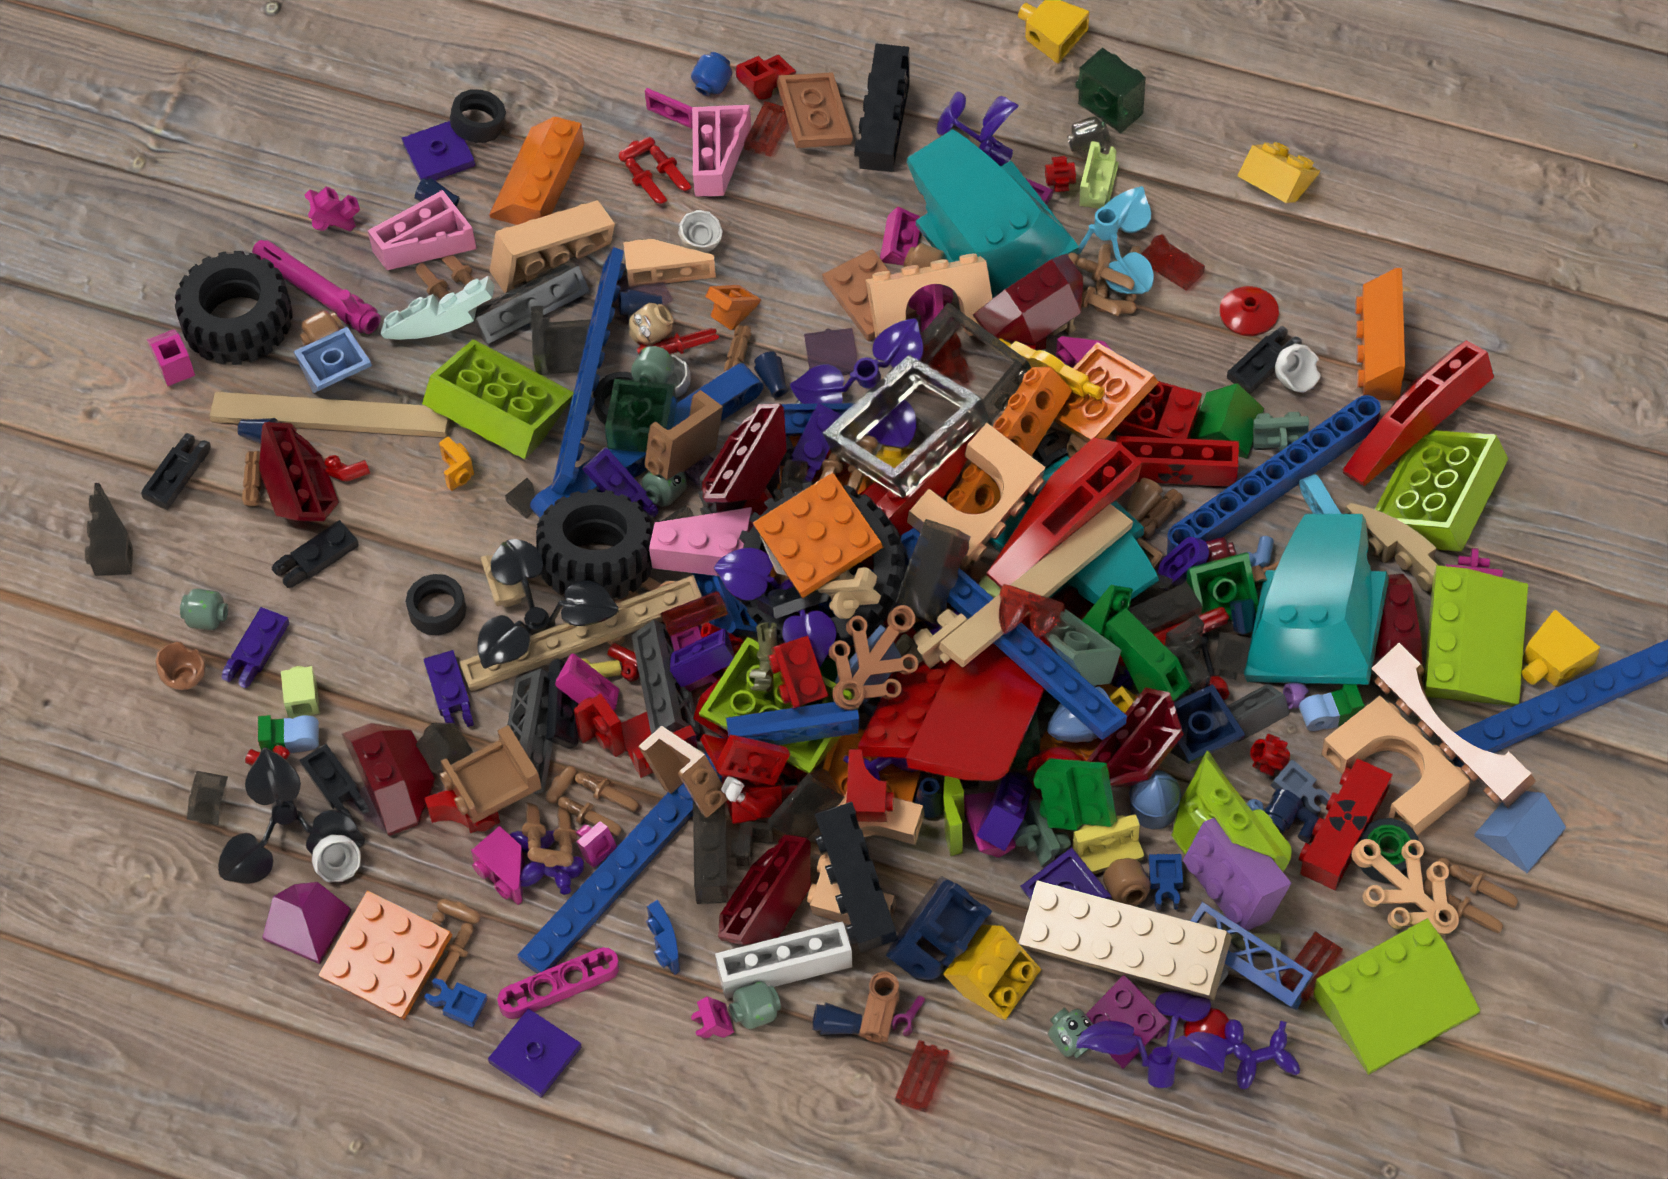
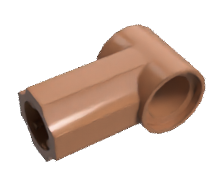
[859,971,900,1043]

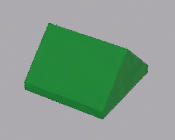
[1190,383,1264,459]
[1185,552,1259,621]

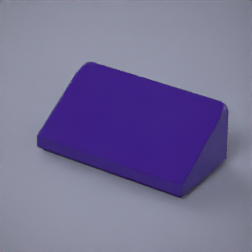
[670,628,735,687]

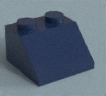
[1170,684,1245,764]

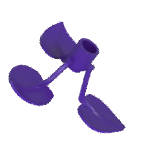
[936,91,1019,166]
[790,318,923,449]
[714,548,849,668]
[1076,991,1227,1088]

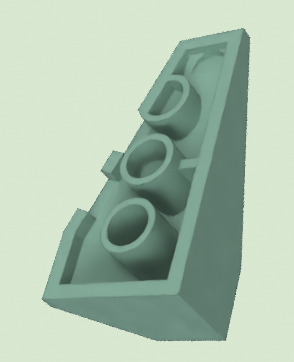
[1028,597,1121,687]

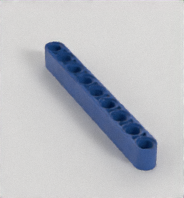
[530,363,764,518]
[1166,395,1381,555]

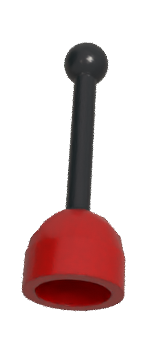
[1196,634,1230,700]

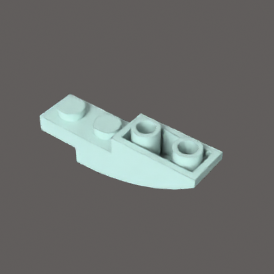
[381,276,495,340]

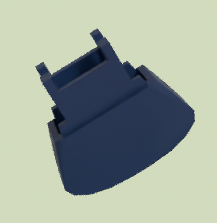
[886,876,992,980]

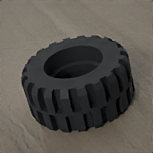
[175,251,293,365]
[536,489,654,600]

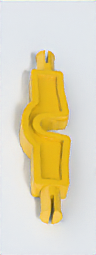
[995,338,1105,400]

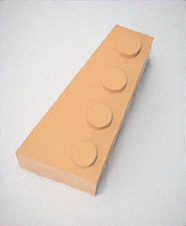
[490,200,615,293]

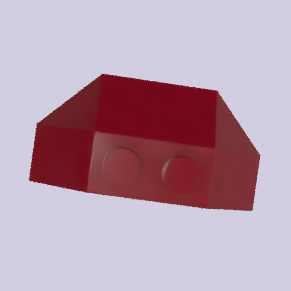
[973,253,1083,345]
[702,403,787,502]
[259,422,339,522]
[1373,574,1423,681]
[1086,687,1184,787]
[342,723,435,836]
[718,835,811,945]

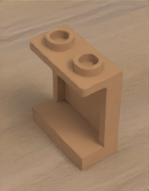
[645,390,723,480]
[439,725,542,824]
[638,726,728,817]

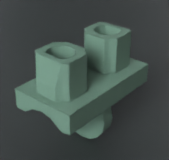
[1253,411,1309,452]
[1013,800,1071,867]

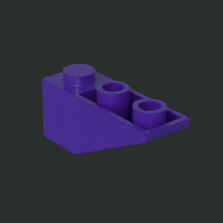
[976,771,1033,851]

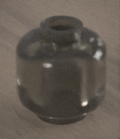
[1067,117,1111,158]

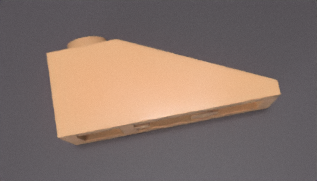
[623,239,716,288]

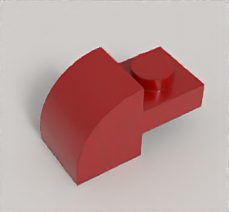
[736,54,796,100]

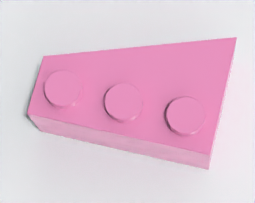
[692,105,751,197]
[368,190,477,271]
[649,507,753,576]

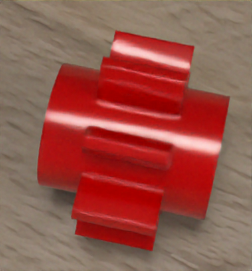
[1045,156,1076,192]
[1250,734,1290,776]

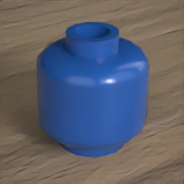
[691,52,733,96]

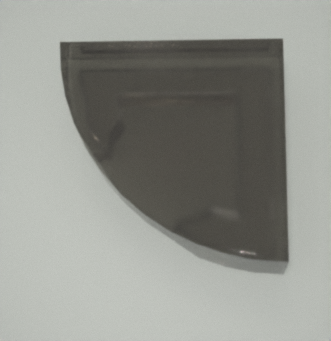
[505,478,536,519]

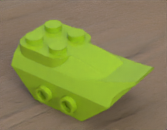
[1171,750,1292,872]

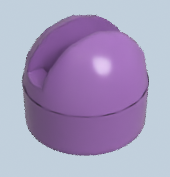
[1283,683,1309,709]

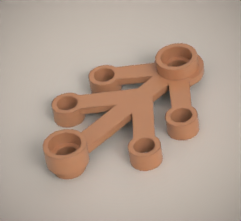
[829,605,919,711]

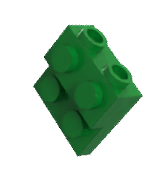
[1034,758,1117,830]

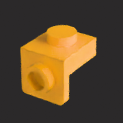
[439,436,474,491]

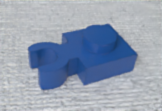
[1148,854,1183,910]
[424,978,488,1027]

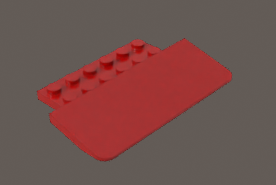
[857,615,1052,781]

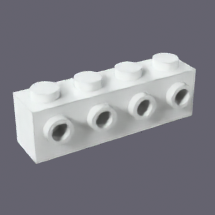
[715,921,853,999]

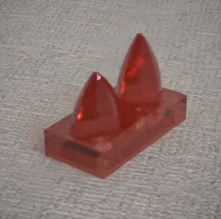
[1141,234,1205,291]
[999,583,1065,638]

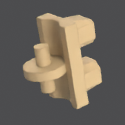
[480,555,526,608]
[817,567,881,619]
[913,609,967,669]

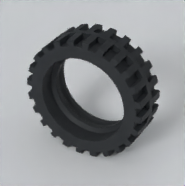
[739,482,910,658]

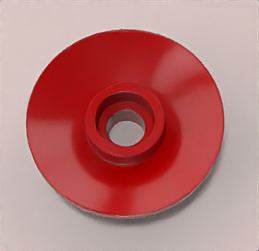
[1219,286,1279,336]

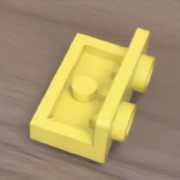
[1073,814,1144,874]

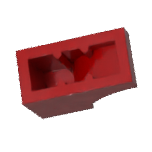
[846,749,894,822]
[424,789,500,833]

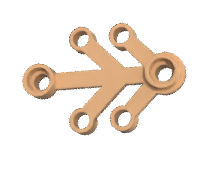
[1352,839,1459,935]

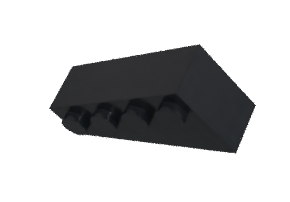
[854,43,910,172]
[815,802,898,953]

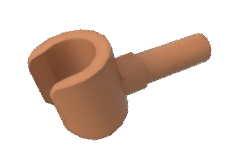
[1252,561,1280,590]

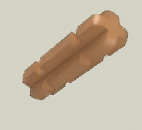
[724,325,751,372]
[242,451,262,506]
[1139,489,1183,539]

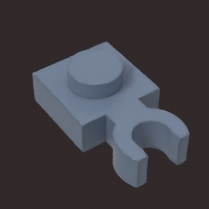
[1270,759,1330,815]

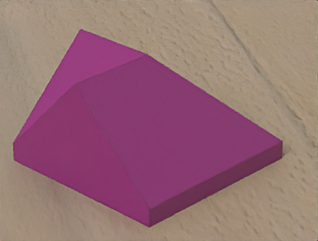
[262,882,351,964]

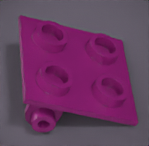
[1085,975,1169,1069]

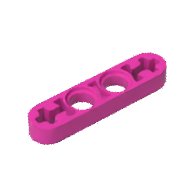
[497,947,619,1019]

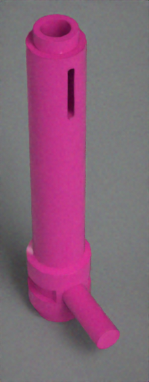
[252,240,381,334]

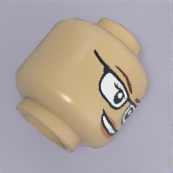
[629,303,673,346]

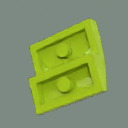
[944,776,965,857]

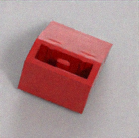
[1115,381,1202,439]

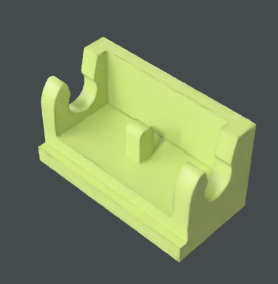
[1079,141,1119,209]

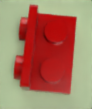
[768,635,828,708]
[574,693,626,757]

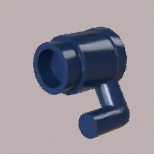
[1264,788,1319,843]

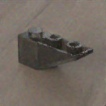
[85,483,133,576]

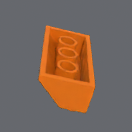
[489,116,585,225]
[1355,268,1405,401]

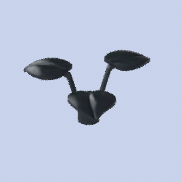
[477,539,619,669]
[218,748,365,883]

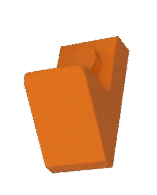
[705,285,761,330]

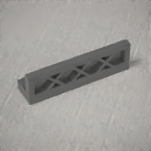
[472,261,590,344]
[631,620,700,736]
[507,668,553,795]

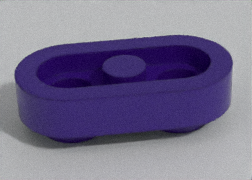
[1158,537,1209,587]

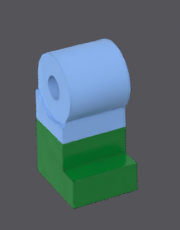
[1299,684,1364,731]
[258,715,319,753]

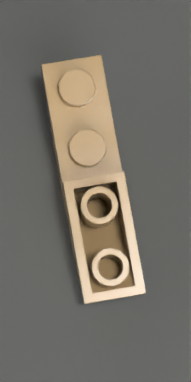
[1345,503,1439,594]

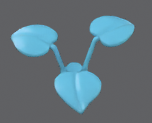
[1074,186,1154,294]

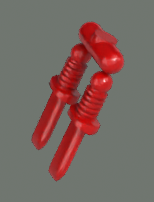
[618,137,692,204]
[637,328,719,355]

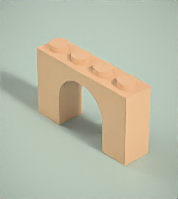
[865,253,992,337]
[907,423,1045,567]
[1322,696,1470,835]
[807,792,925,924]

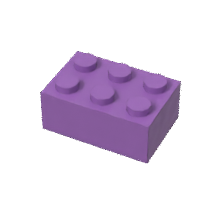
[1183,818,1292,930]

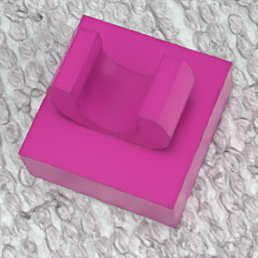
[576,822,617,868]
[691,996,734,1038]

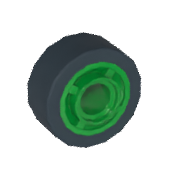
[1358,818,1419,883]

